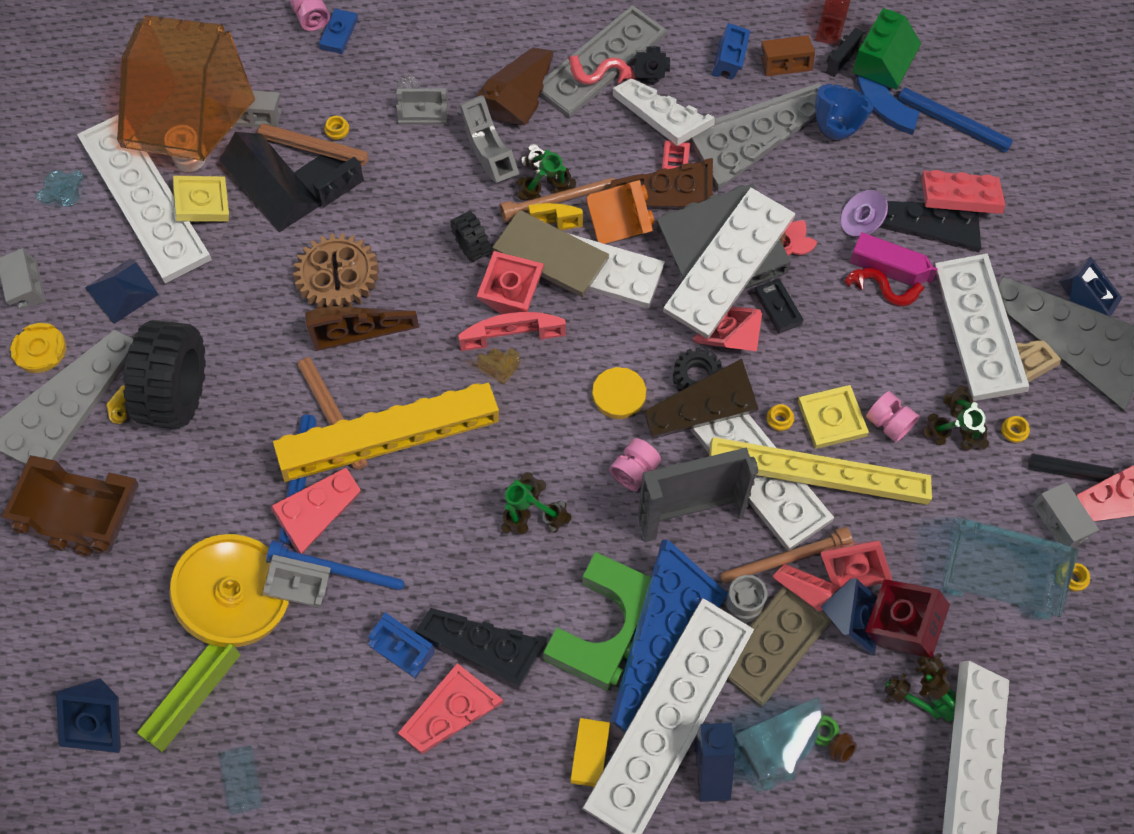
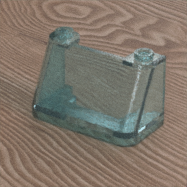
[941,516,1079,620]

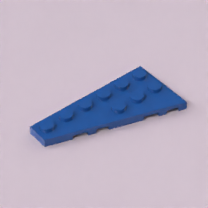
[610,539,728,733]

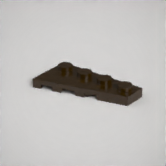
[644,359,759,439]

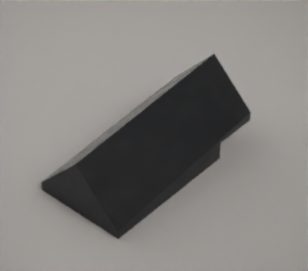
[220,131,321,233]

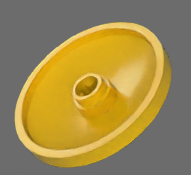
[169,534,289,647]

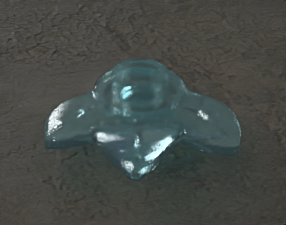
[35,170,84,206]

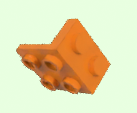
[586,180,655,244]

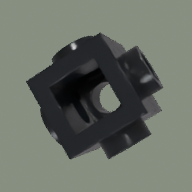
[635,46,670,82]

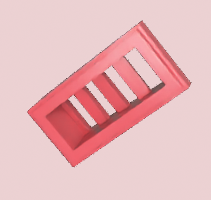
[662,140,690,169]
[773,564,840,612]

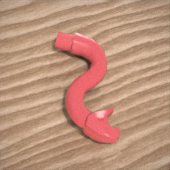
[568,55,636,85]

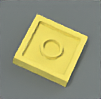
[173,176,229,221]
[798,385,869,449]

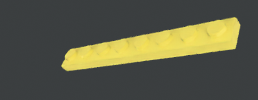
[709,437,932,505]

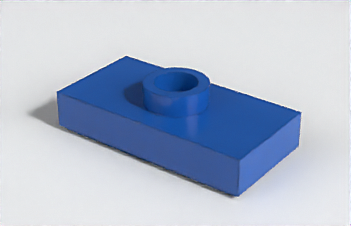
[319,8,358,54]

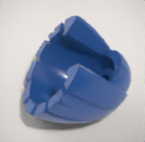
[815,84,874,140]

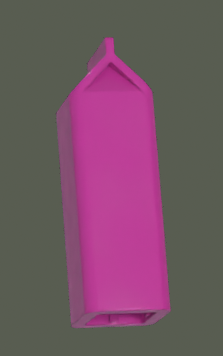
[849,232,938,286]

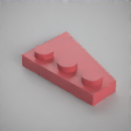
[1076,465,1134,522]

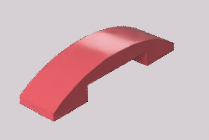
[459,312,566,351]

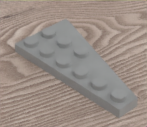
[689,83,821,191]
[0,330,133,465]

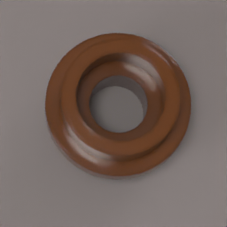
[828,732,857,763]

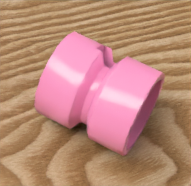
[290,0,330,31]
[866,391,919,443]
[609,438,661,491]

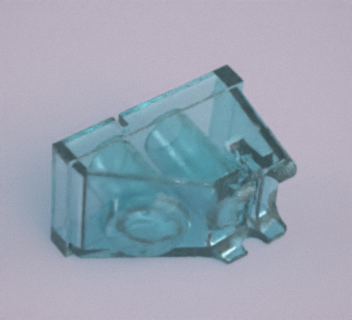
[733,697,824,792]

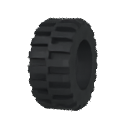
[123,320,206,429]

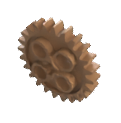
[293,233,379,307]

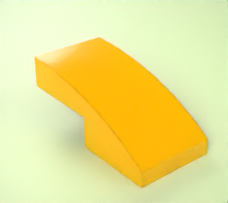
[528,203,583,230]
[570,718,610,787]

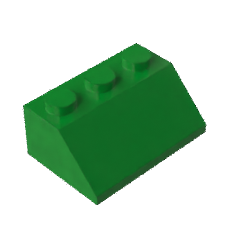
[852,8,921,90]

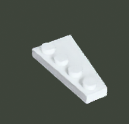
[613,78,715,146]

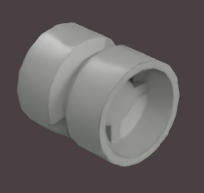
[725,575,767,623]

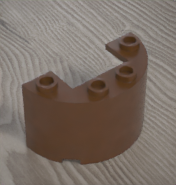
[2,455,139,557]

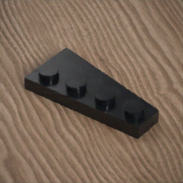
[879,201,981,253]
[415,608,547,691]

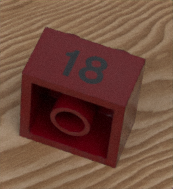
[865,579,950,658]

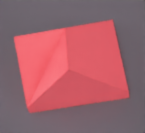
[477,251,544,315]
[693,307,762,351]
[821,541,893,590]

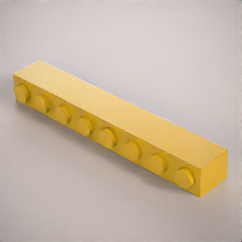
[273,382,499,482]

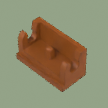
[761,35,815,76]

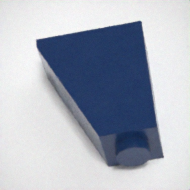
[694,723,735,802]

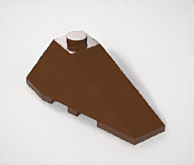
[476,47,554,126]
[305,306,419,351]

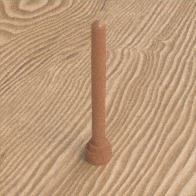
[499,178,615,223]
[720,526,853,583]

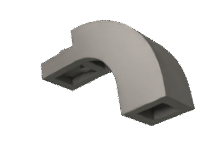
[459,95,519,183]

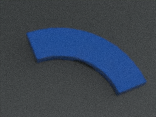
[856,74,920,135]

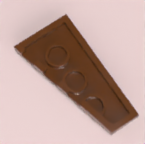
[611,158,713,209]

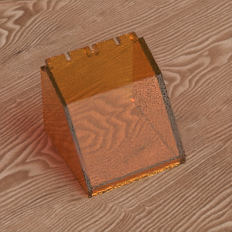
[117,15,255,161]

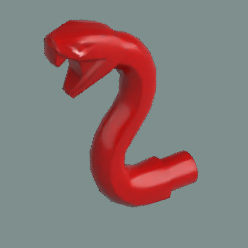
[844,268,924,307]

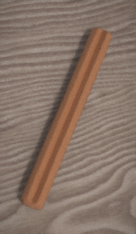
[257,123,369,166]
[298,357,368,471]

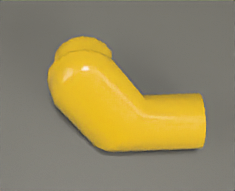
[106,385,127,424]

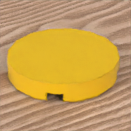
[10,323,67,373]
[592,367,646,419]

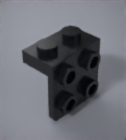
[295,155,364,208]

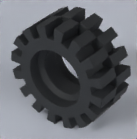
[450,211,491,262]
[673,348,723,392]

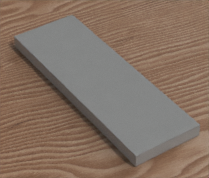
[539,5,667,118]

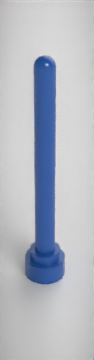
[266,540,405,590]

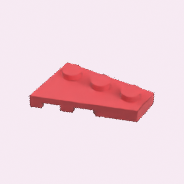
[271,468,361,554]
[398,663,504,754]

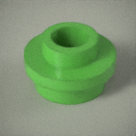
[808,715,839,747]

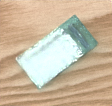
[221,746,263,816]

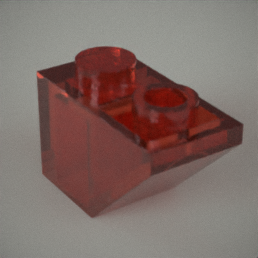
[815,0,851,45]

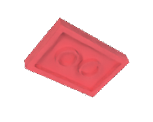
[921,170,1006,214]

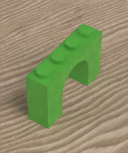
[543,552,651,692]

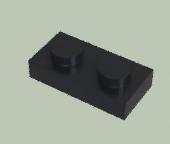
[826,27,864,77]
[755,278,804,334]

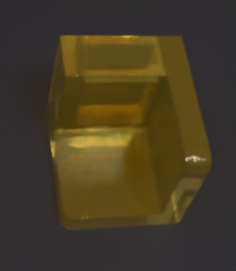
[477,348,520,384]

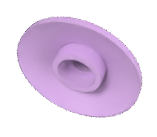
[841,190,888,237]

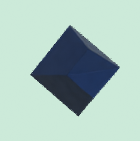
[1058,257,1122,317]
[85,259,159,324]
[821,578,877,656]
[56,678,121,753]

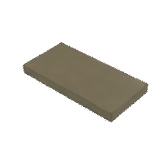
[492,210,609,298]
[727,586,832,708]

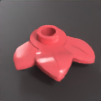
[783,220,817,256]

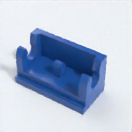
[712,23,750,80]
[368,612,435,679]

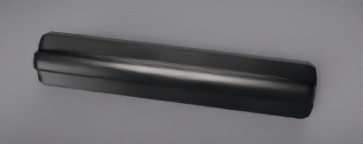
[1028,453,1114,482]

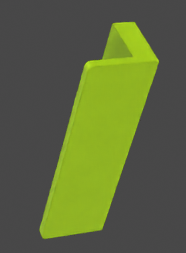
[137,643,241,752]

